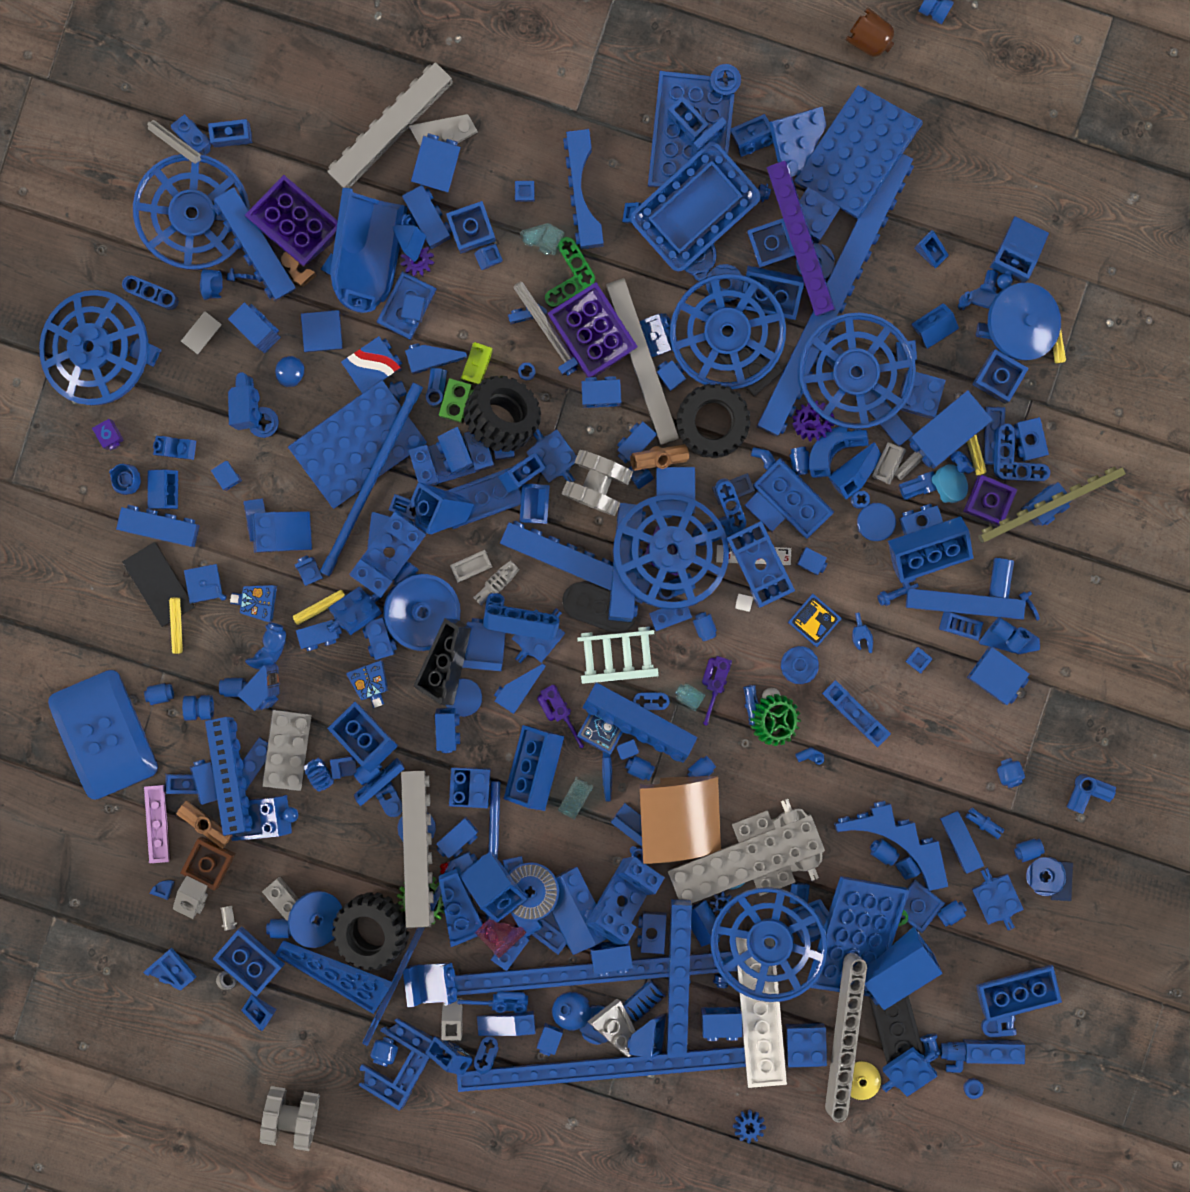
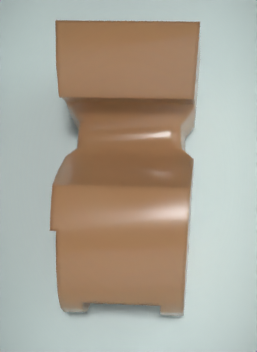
[281,252,317,287]

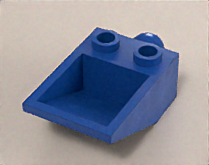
[990,216,1049,289]
[231,795,299,841]

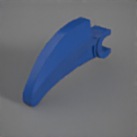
[602,752,612,802]

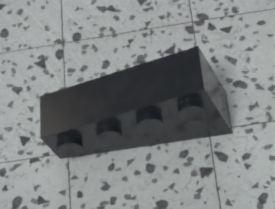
[413,618,471,705]

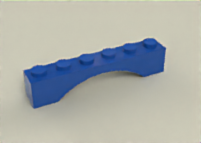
[563,129,604,249]

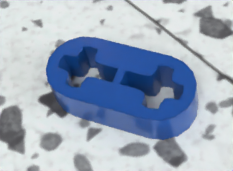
[633,692,670,710]
[474,1037,499,1074]

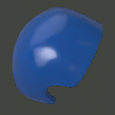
[275,356,304,387]

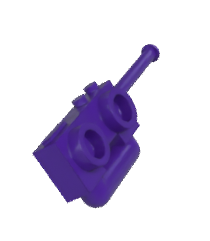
[702,656,732,725]
[537,684,584,748]

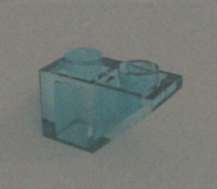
[520,223,565,256]
[675,682,706,711]
[558,777,593,819]

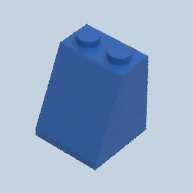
[460,852,527,923]

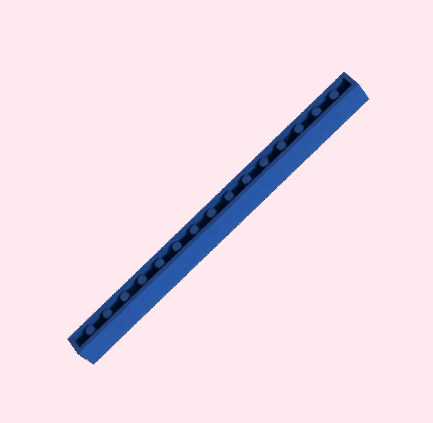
[756,154,914,437]

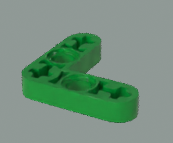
[545,237,595,308]

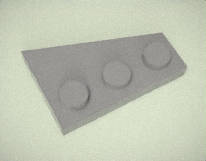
[409,114,478,146]
[587,999,636,1057]

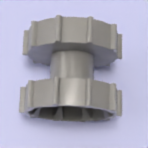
[562,450,633,516]
[260,1086,320,1151]

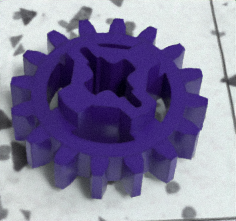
[792,400,835,442]

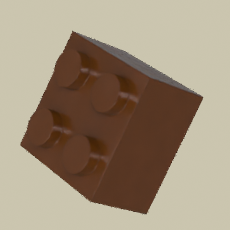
[180,836,236,891]

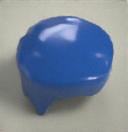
[200,269,222,300]
[109,464,141,495]

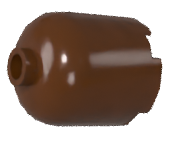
[845,7,894,57]

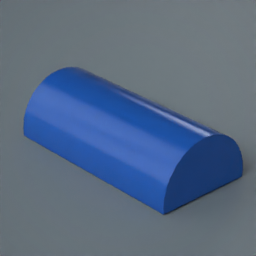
[976,965,1062,1022]

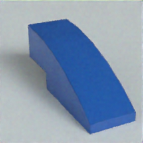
[940,811,984,874]

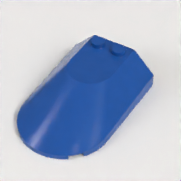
[331,188,407,313]

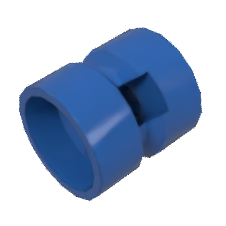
[918,0,954,24]
[182,695,214,721]

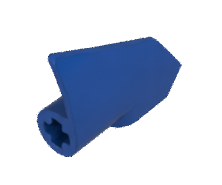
[979,617,1040,654]

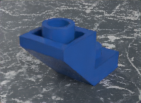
[153,436,196,460]

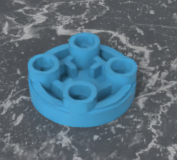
[932,464,968,503]

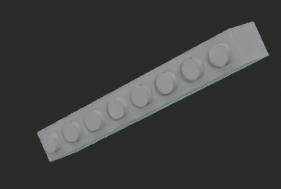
[327,62,453,188]
[401,771,434,928]

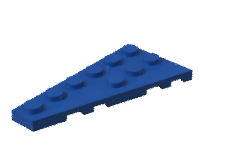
[275,941,393,1014]

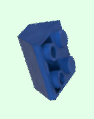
[449,767,491,808]

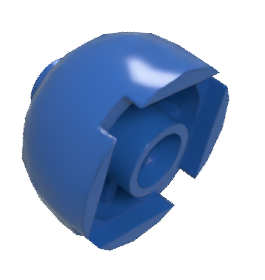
[552,991,592,1031]

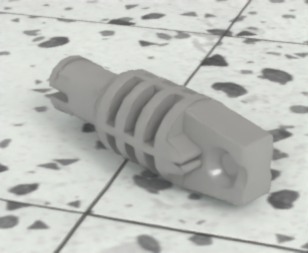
[473,561,520,606]

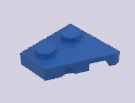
[143,948,197,991]

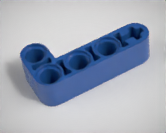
[483,593,560,640]

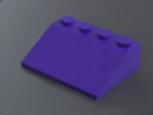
[245,175,338,267]
[547,282,638,378]

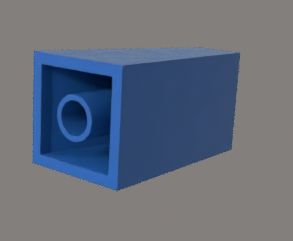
[909,390,993,469]
[864,927,943,1010]

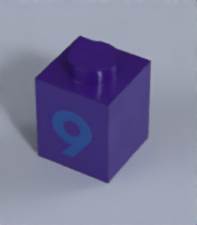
[92,419,124,451]

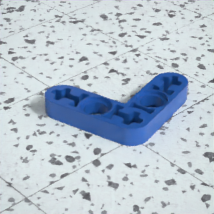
[994,423,1050,482]
[692,478,746,546]

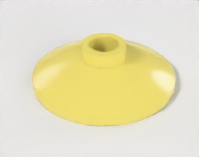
[851,1061,881,1100]

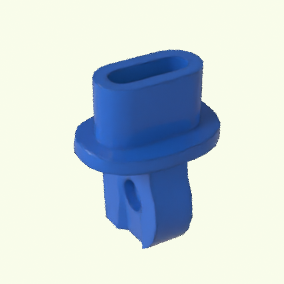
[389,381,407,401]

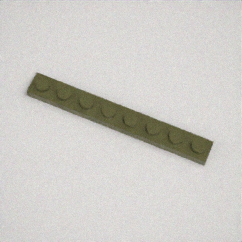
[978,466,1126,543]

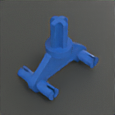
[958,270,998,310]

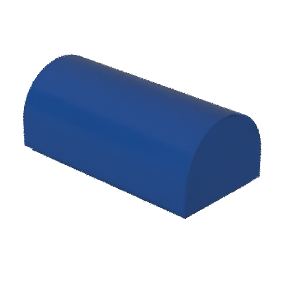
[989,558,1014,599]

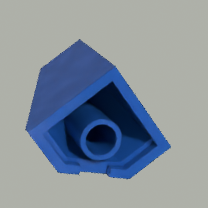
[411,482,474,534]

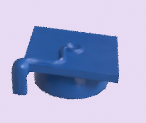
[184,564,227,603]

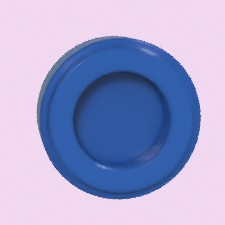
[963,1078,984,1099]

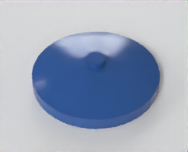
[988,283,1061,361]
[384,574,461,651]

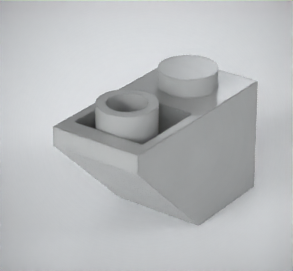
[442,997,463,1040]

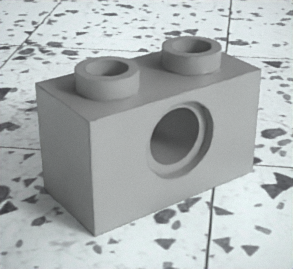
[173,876,208,919]
[262,877,299,921]

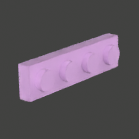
[144,785,170,863]

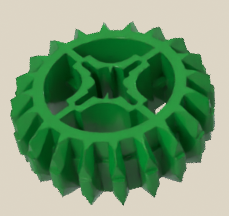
[750,694,801,746]

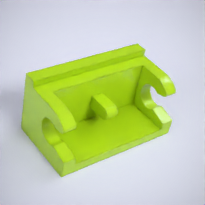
[461,342,493,385]

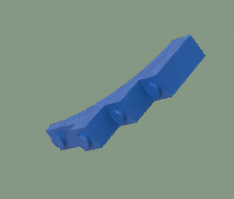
[834,800,948,891]

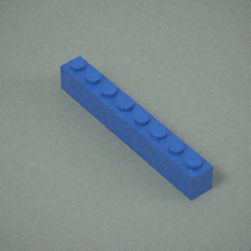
[500,521,650,604]
[666,899,692,1057]

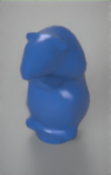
[245,622,286,670]

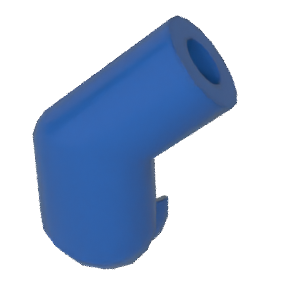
[795,748,824,765]

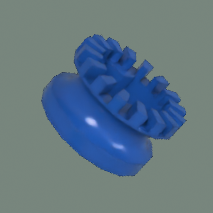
[518,362,535,380]

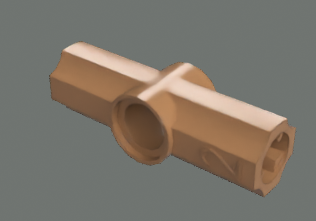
[630,444,689,471]
[176,801,233,848]

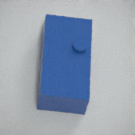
[888,516,974,583]

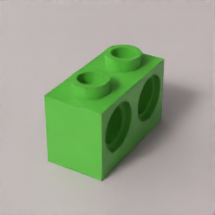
[439,378,474,423]

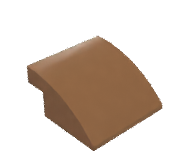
[640,776,721,864]

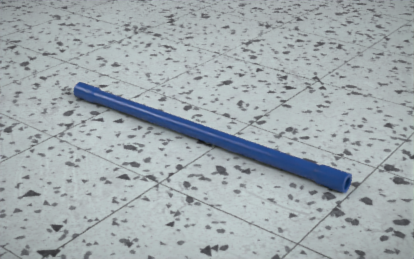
[320,382,423,576]

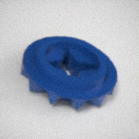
[710,64,741,96]
[249,407,279,438]

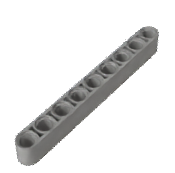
[606,278,679,445]
[825,952,867,1122]

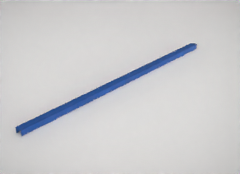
[362,861,456,1046]

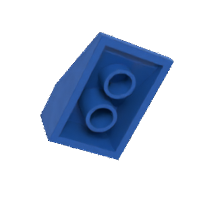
[252,511,312,553]

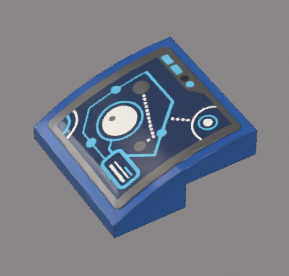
[576,714,623,755]

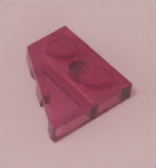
[475,919,526,958]

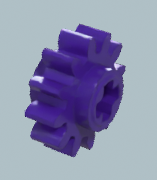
[401,246,435,277]

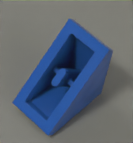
[392,225,427,262]
[914,230,949,269]
[241,994,277,1031]

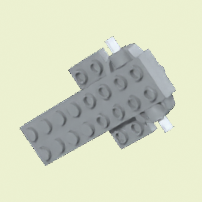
[668,799,825,904]

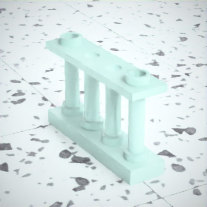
[577,627,659,684]

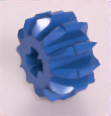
[304,758,334,792]
[733,1109,766,1143]

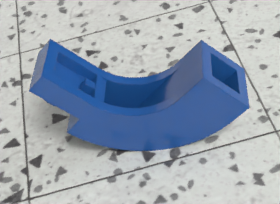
[809,426,869,478]

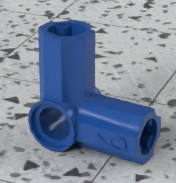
[1067,774,1116,814]

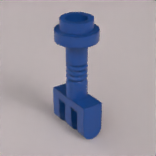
[877,578,919,606]

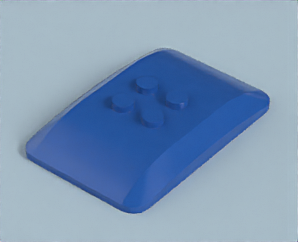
[631,143,761,271]
[48,670,158,800]

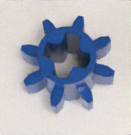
[710,891,734,913]

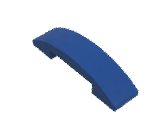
[822,680,891,748]

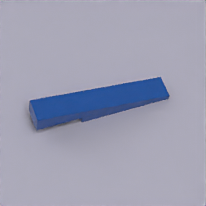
[906,589,1026,619]

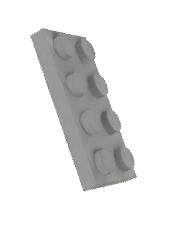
[262,710,312,791]

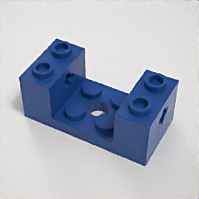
[408,432,495,486]
[349,509,427,597]
[727,521,795,608]
[585,856,665,945]

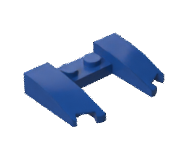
[359,1018,434,1111]

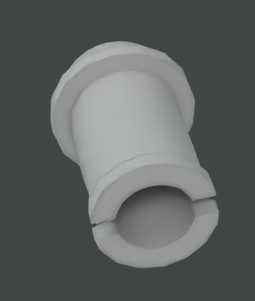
[220,906,237,931]

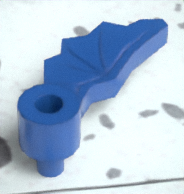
[227,268,257,281]
[1019,591,1040,621]

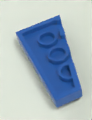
[439,869,486,947]

